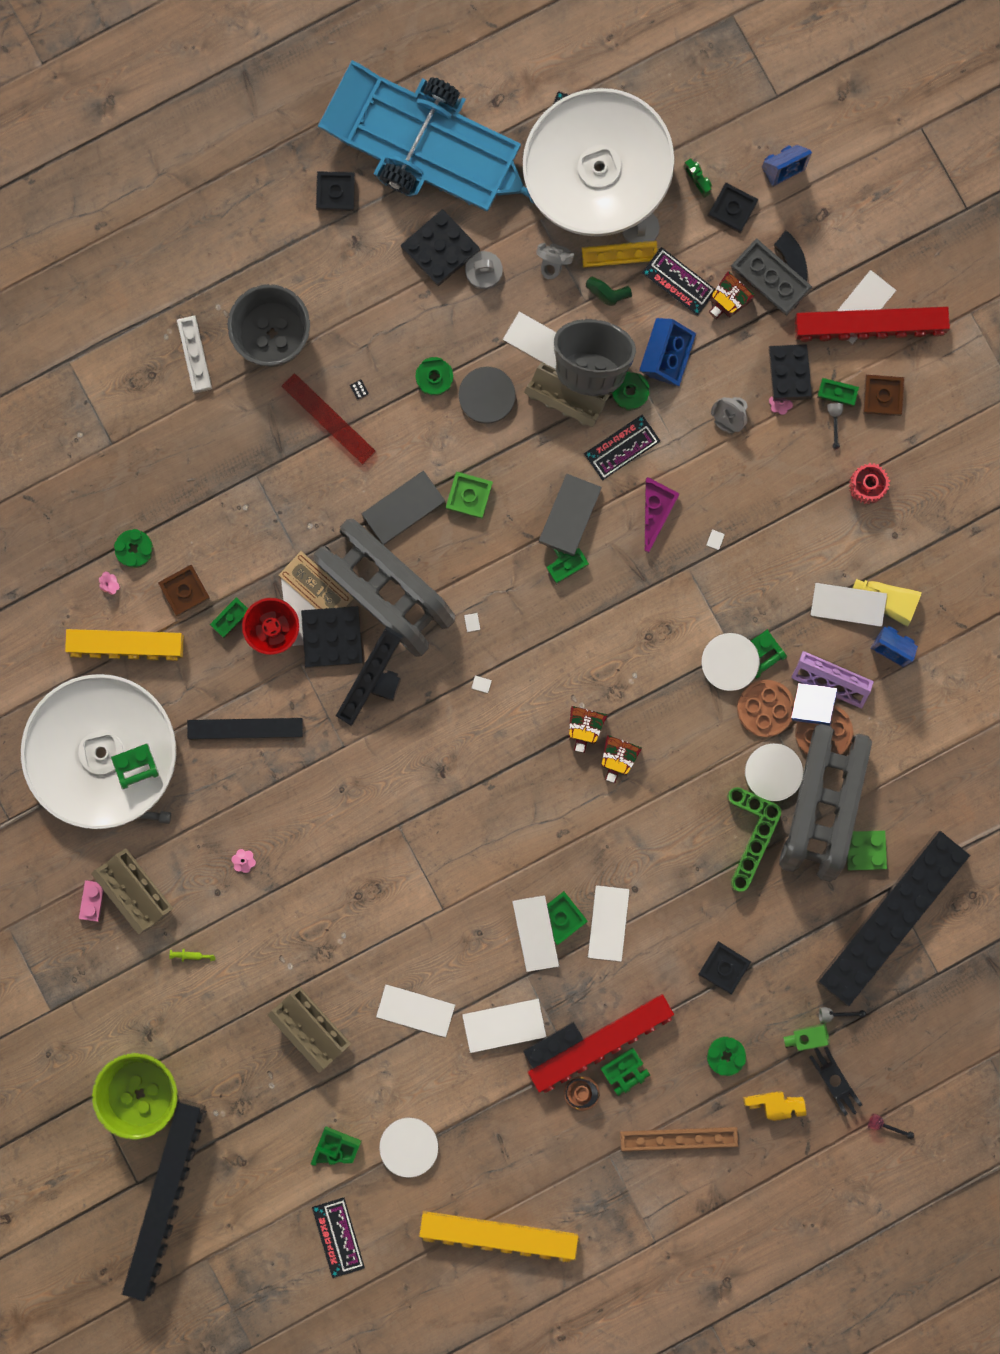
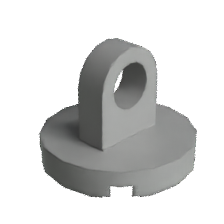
[622,213,660,243]
[536,243,574,279]
[465,251,503,289]
[711,397,747,433]

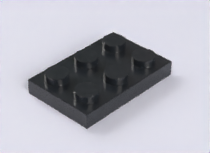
[769,344,812,401]

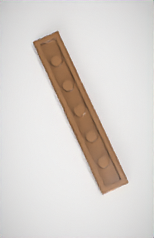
[620,1127,738,1152]

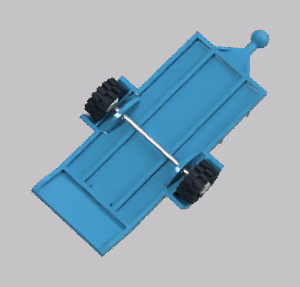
[317,60,535,212]

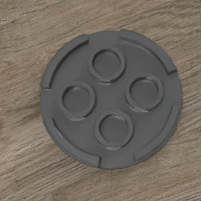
[459,367,515,424]

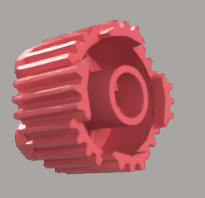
[849,463,890,504]

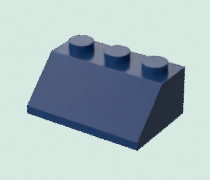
[639,318,696,386]

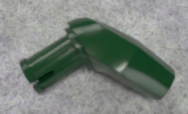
[586,276,632,306]

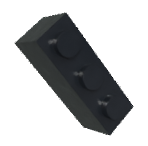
[523,1021,583,1069]

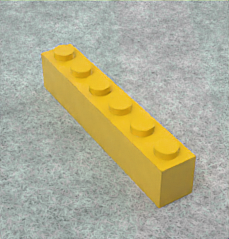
[65,629,184,661]

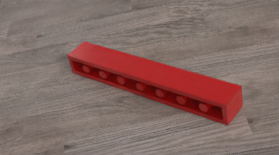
[795,307,950,342]
[527,994,675,1094]

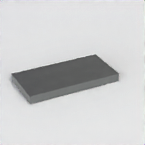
[731,238,812,316]
[361,470,446,545]
[538,473,602,556]

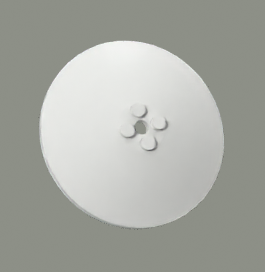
[523,88,674,236]
[21,674,176,829]

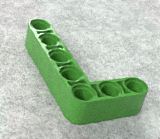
[727,787,781,892]

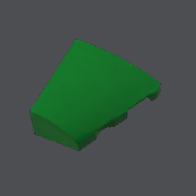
[310,1126,361,1166]

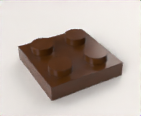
[863,374,904,416]
[158,564,210,616]

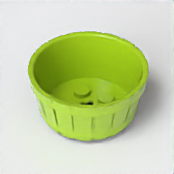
[92,1053,177,1139]

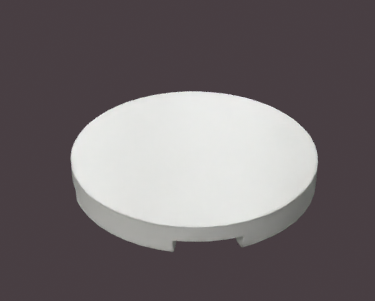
[702,633,760,691]
[745,744,803,801]
[380,1118,438,1177]

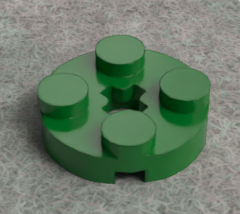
[415,357,453,396]
[612,372,649,411]
[114,529,153,568]
[707,1036,746,1076]

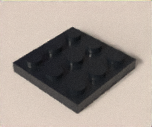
[400,209,480,287]
[301,606,363,668]

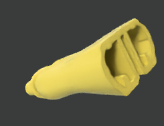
[853,579,922,627]

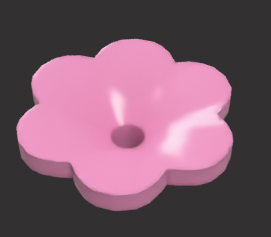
[769,396,793,415]
[99,572,119,595]
[232,849,256,873]

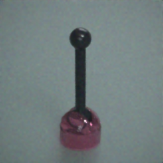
[868,1113,914,1139]

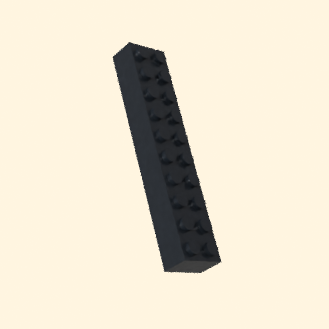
[816,831,970,1006]
[121,1099,207,1301]

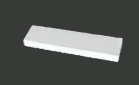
[177,316,212,393]

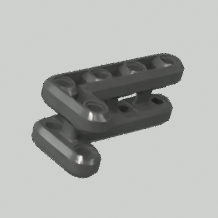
[313,518,455,657]
[779,723,872,882]

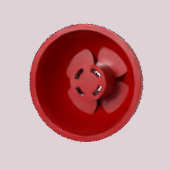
[242,598,299,655]

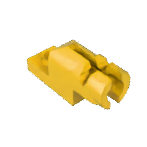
[743,1091,807,1121]

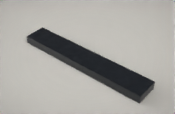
[336,626,403,726]
[187,718,303,739]

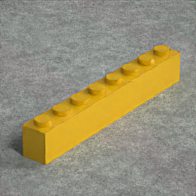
[419,1211,578,1262]

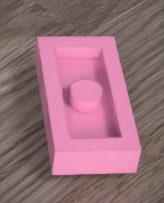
[79,880,104,922]

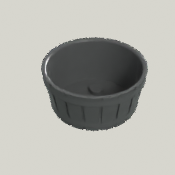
[227,284,310,367]
[554,319,636,396]

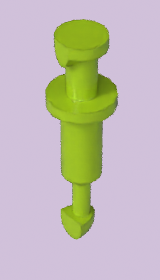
[169,949,216,962]

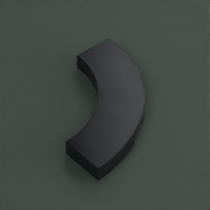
[774,230,808,309]

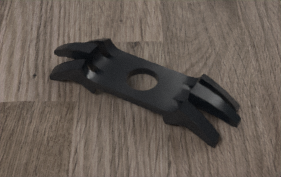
[809,1046,863,1116]

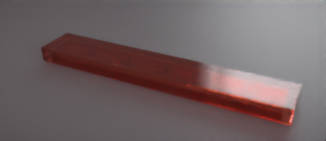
[281,373,376,465]

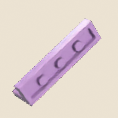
[791,651,873,709]

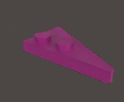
[644,477,680,553]

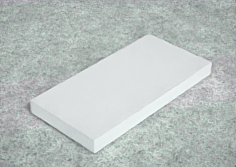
[462,999,546,1053]

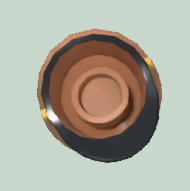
[564,1076,599,1111]

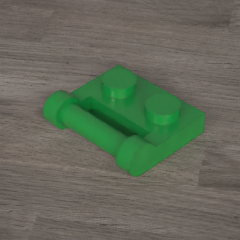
[751,629,787,679]
[111,743,159,789]

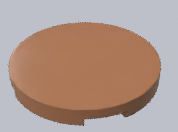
[737,680,795,737]
[795,705,854,755]

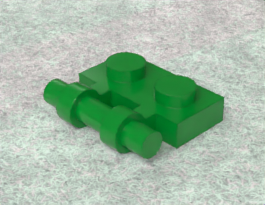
[600,1047,650,1096]

